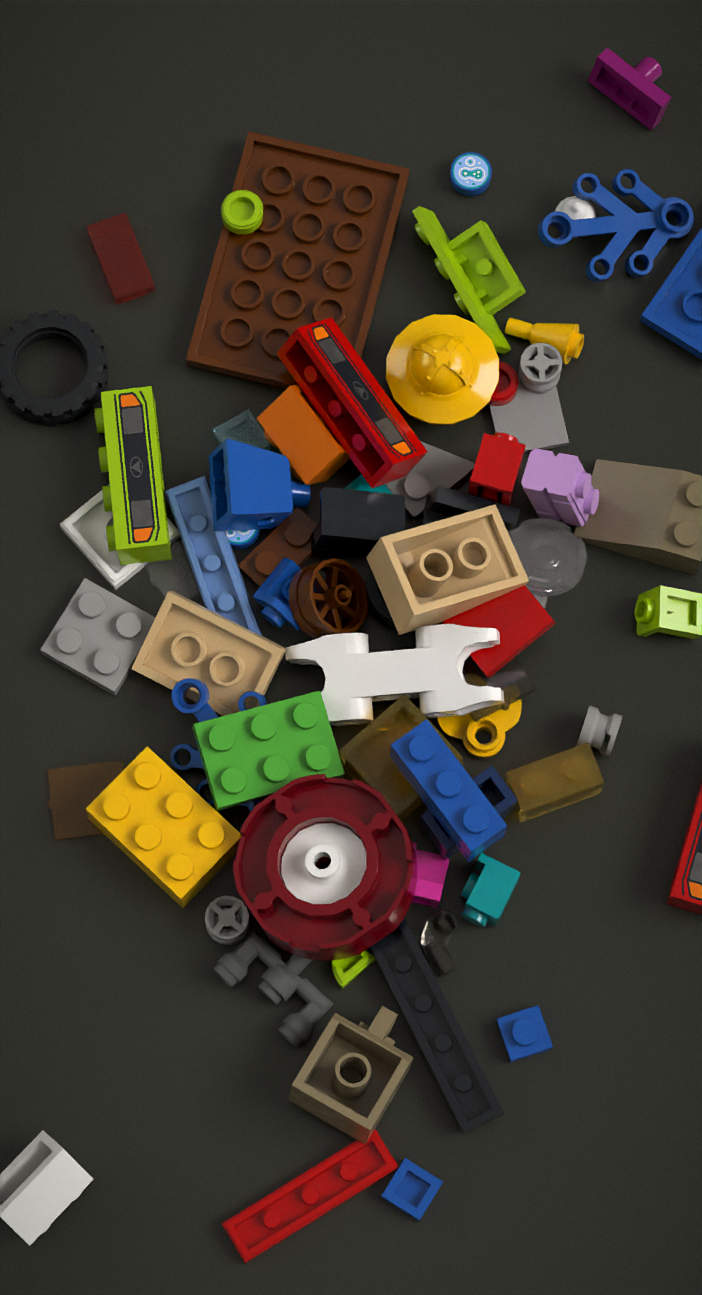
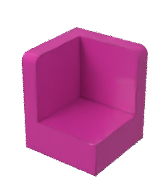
[412,842,449,909]

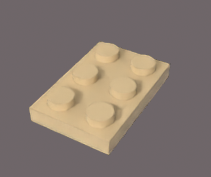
[131,591,286,716]

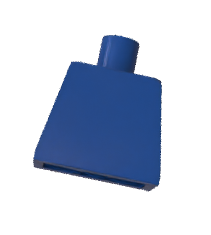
[208,439,311,531]

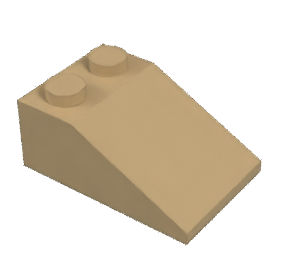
[366,504,529,635]

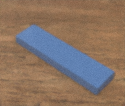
[165,476,263,637]

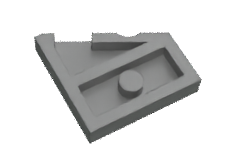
[385,441,475,522]

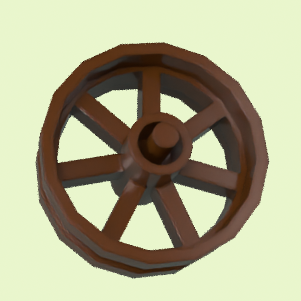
[289,558,368,639]

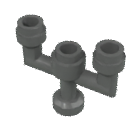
[212,930,334,1048]

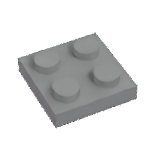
[40,578,156,696]

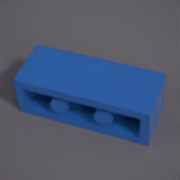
[389,719,507,862]

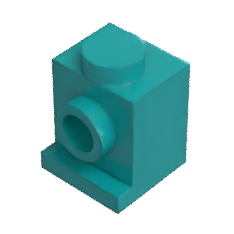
[461,853,521,927]

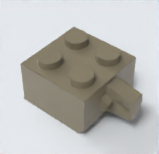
[288,1006,414,1145]

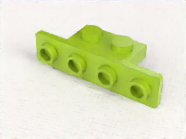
[412,206,526,354]

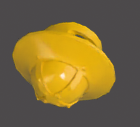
[386,314,499,425]

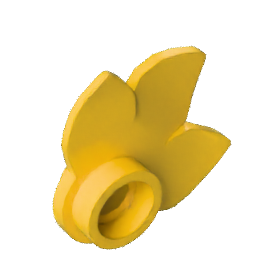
[437,674,522,758]

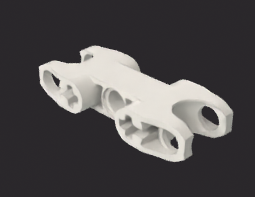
[285,624,504,726]

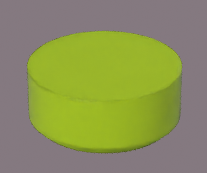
[221,190,263,235]

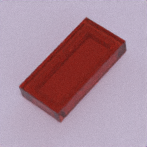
[86,212,155,305]

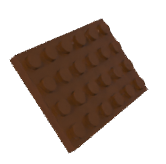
[186,131,410,389]

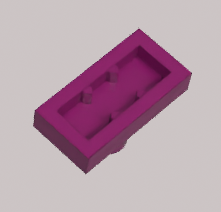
[588,48,671,130]

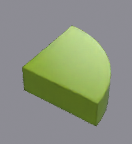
[331,949,376,989]

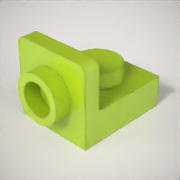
[634,585,702,639]

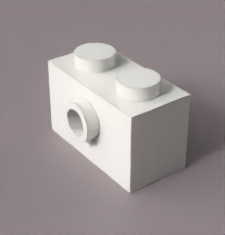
[0,1130,93,1246]

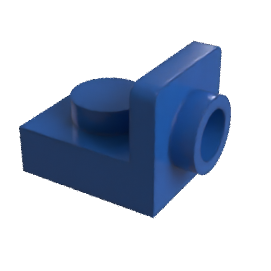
[252,557,316,630]

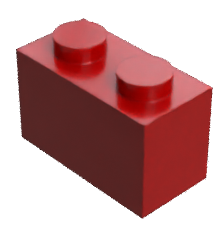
[468,432,526,506]

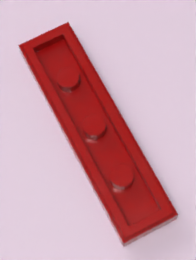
[222,1129,399,1264]

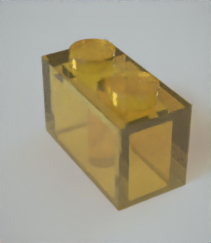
[504,742,604,823]

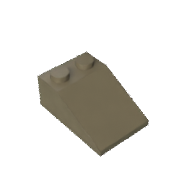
[573,459,702,576]

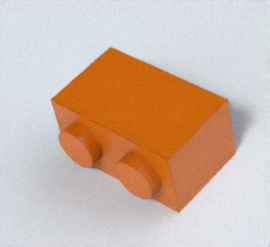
[256,385,350,485]

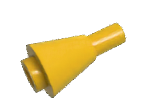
[505,318,584,364]

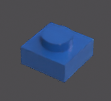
[496,1005,553,1063]

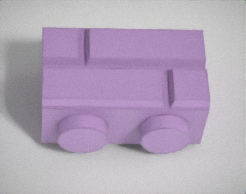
[521,448,599,527]

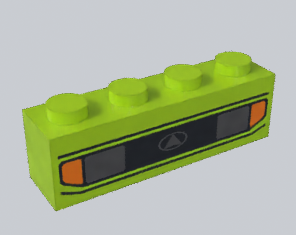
[95,386,172,565]

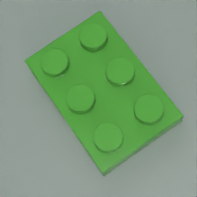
[192,691,345,811]

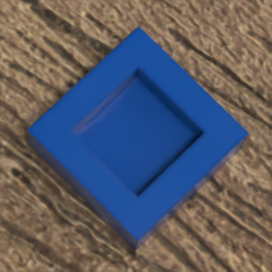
[381,1158,443,1222]

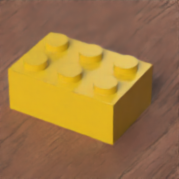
[86,746,241,908]

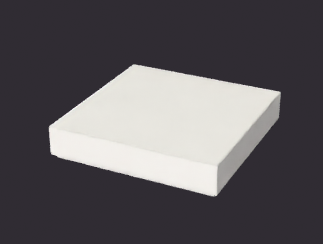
[60,484,181,590]

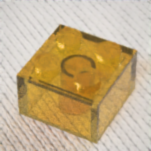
[339,694,463,822]

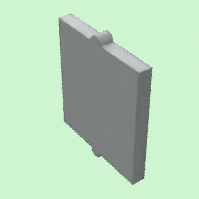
[488,376,569,453]

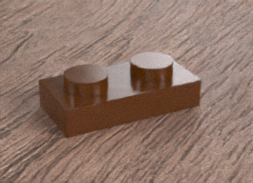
[238,507,317,589]

